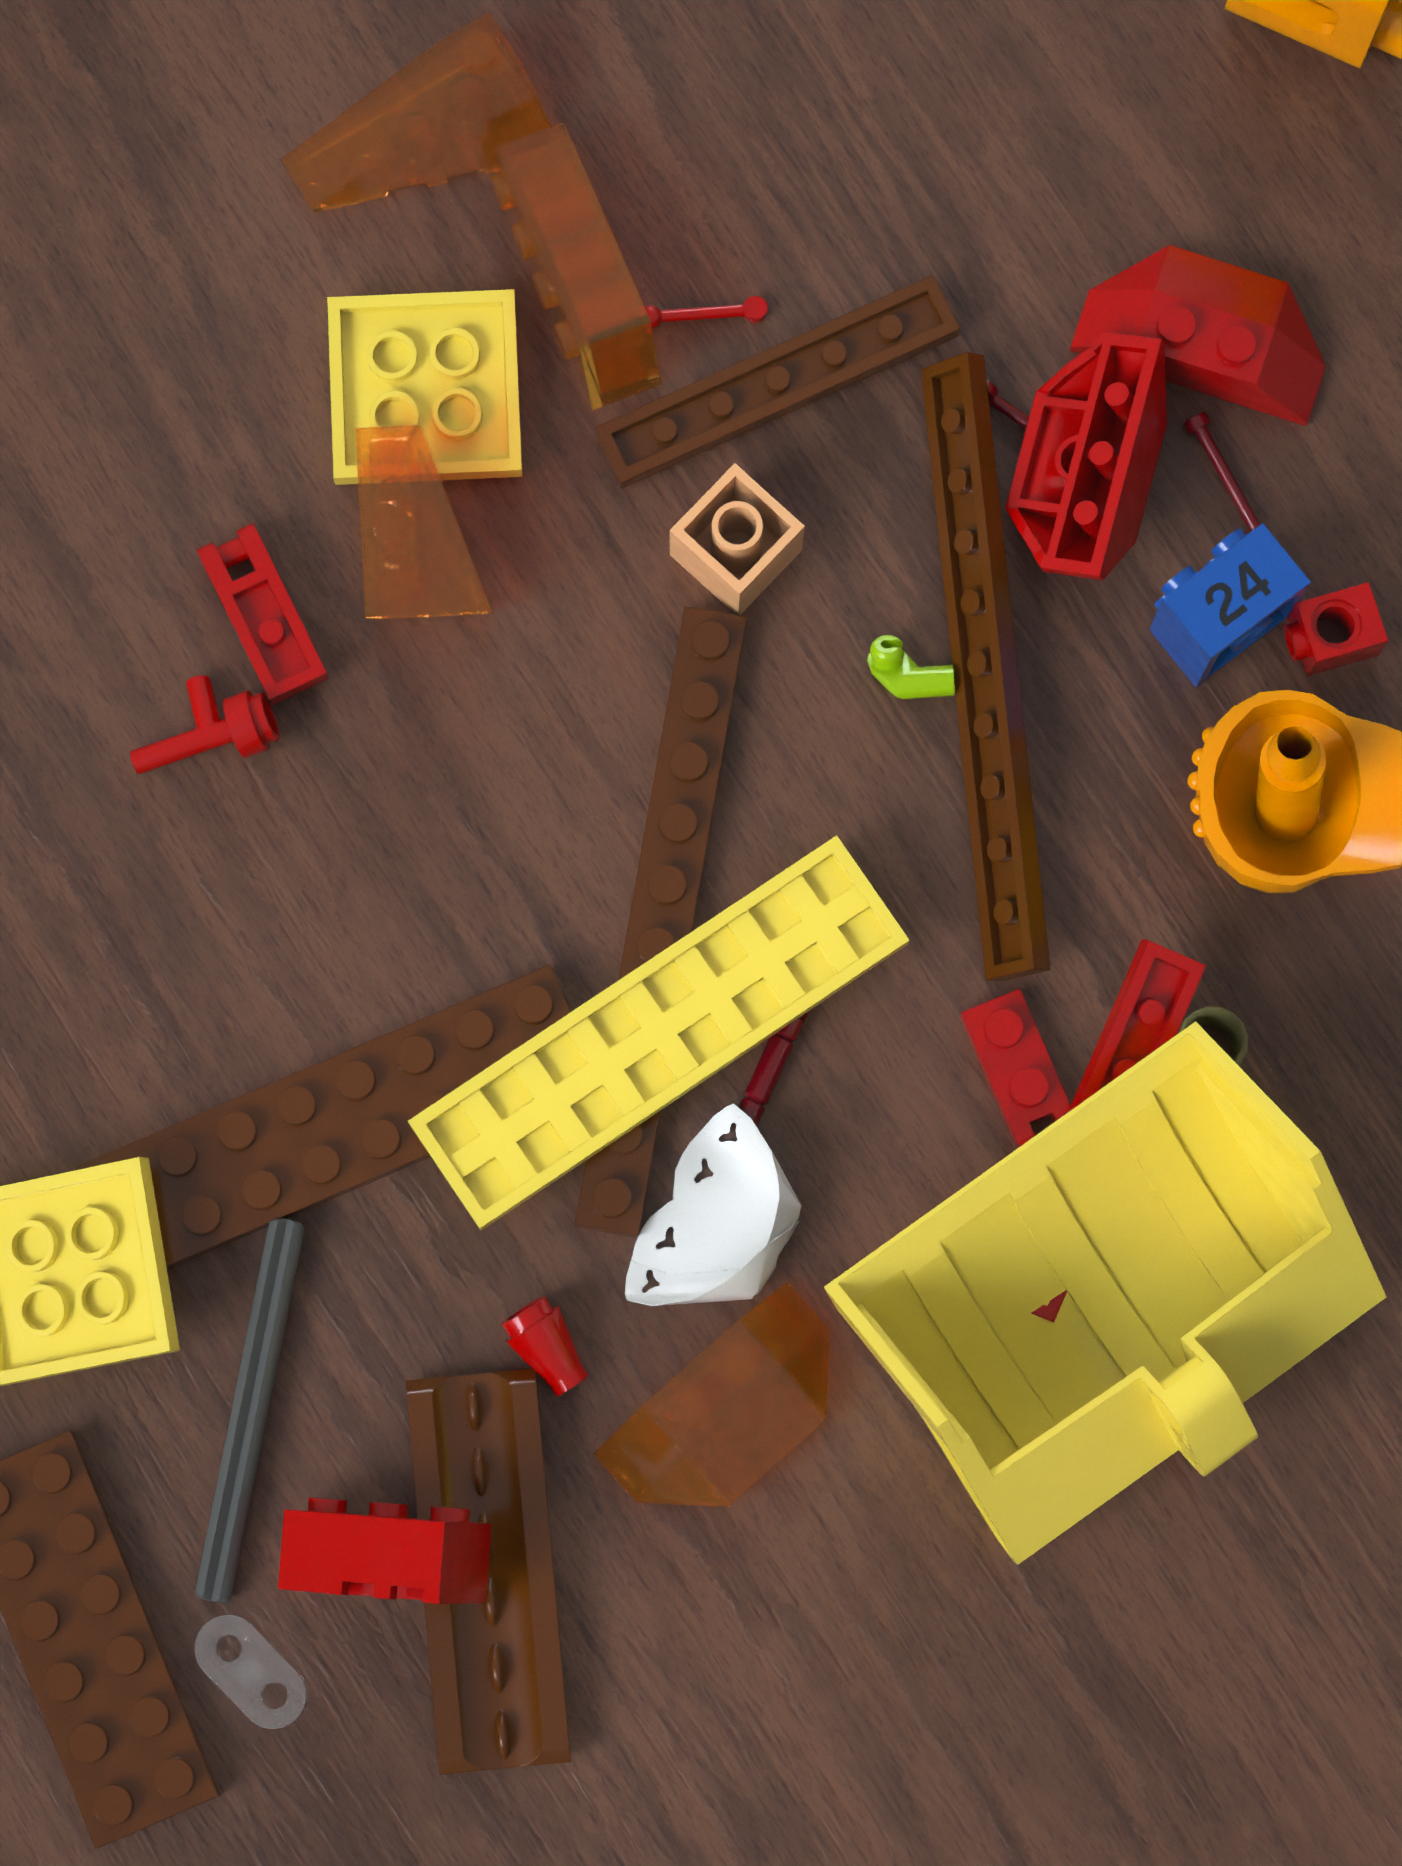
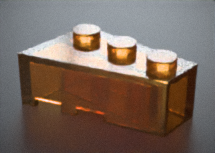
[355,425,495,620]

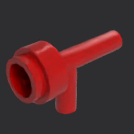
[130,675,280,774]

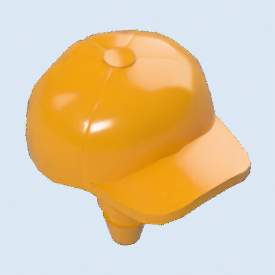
[1187,690,1402,893]

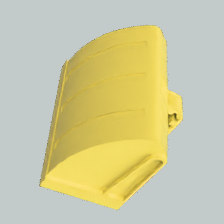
[824,1021,1387,1565]

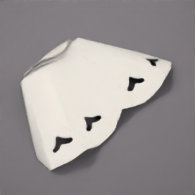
[625,1103,802,1306]

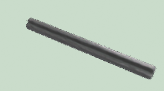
[195,1218,304,1603]

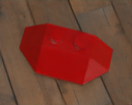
[1070,245,1326,426]
[1005,331,1167,581]

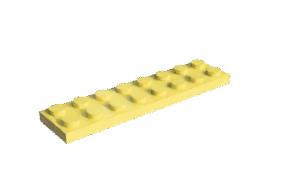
[408,835,910,1231]

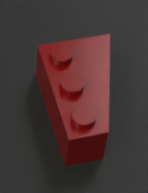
[278,1498,492,1604]

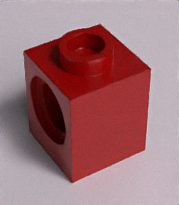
[1284,582,1389,677]

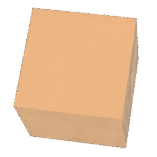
[670,463,805,616]

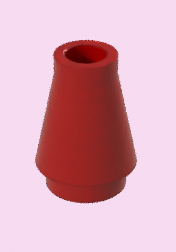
[501,1295,589,1397]

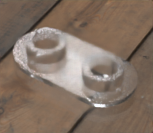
[194,1615,308,1729]

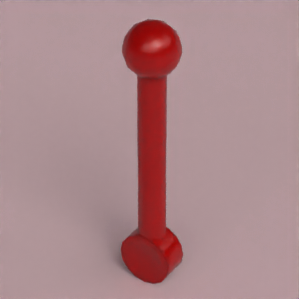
[638,296,768,329]

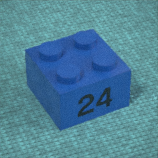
[1149,523,1311,687]

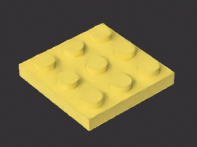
[327,289,523,485]
[0,1157,180,1386]

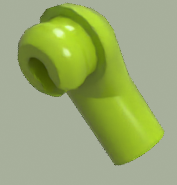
[867,635,955,699]

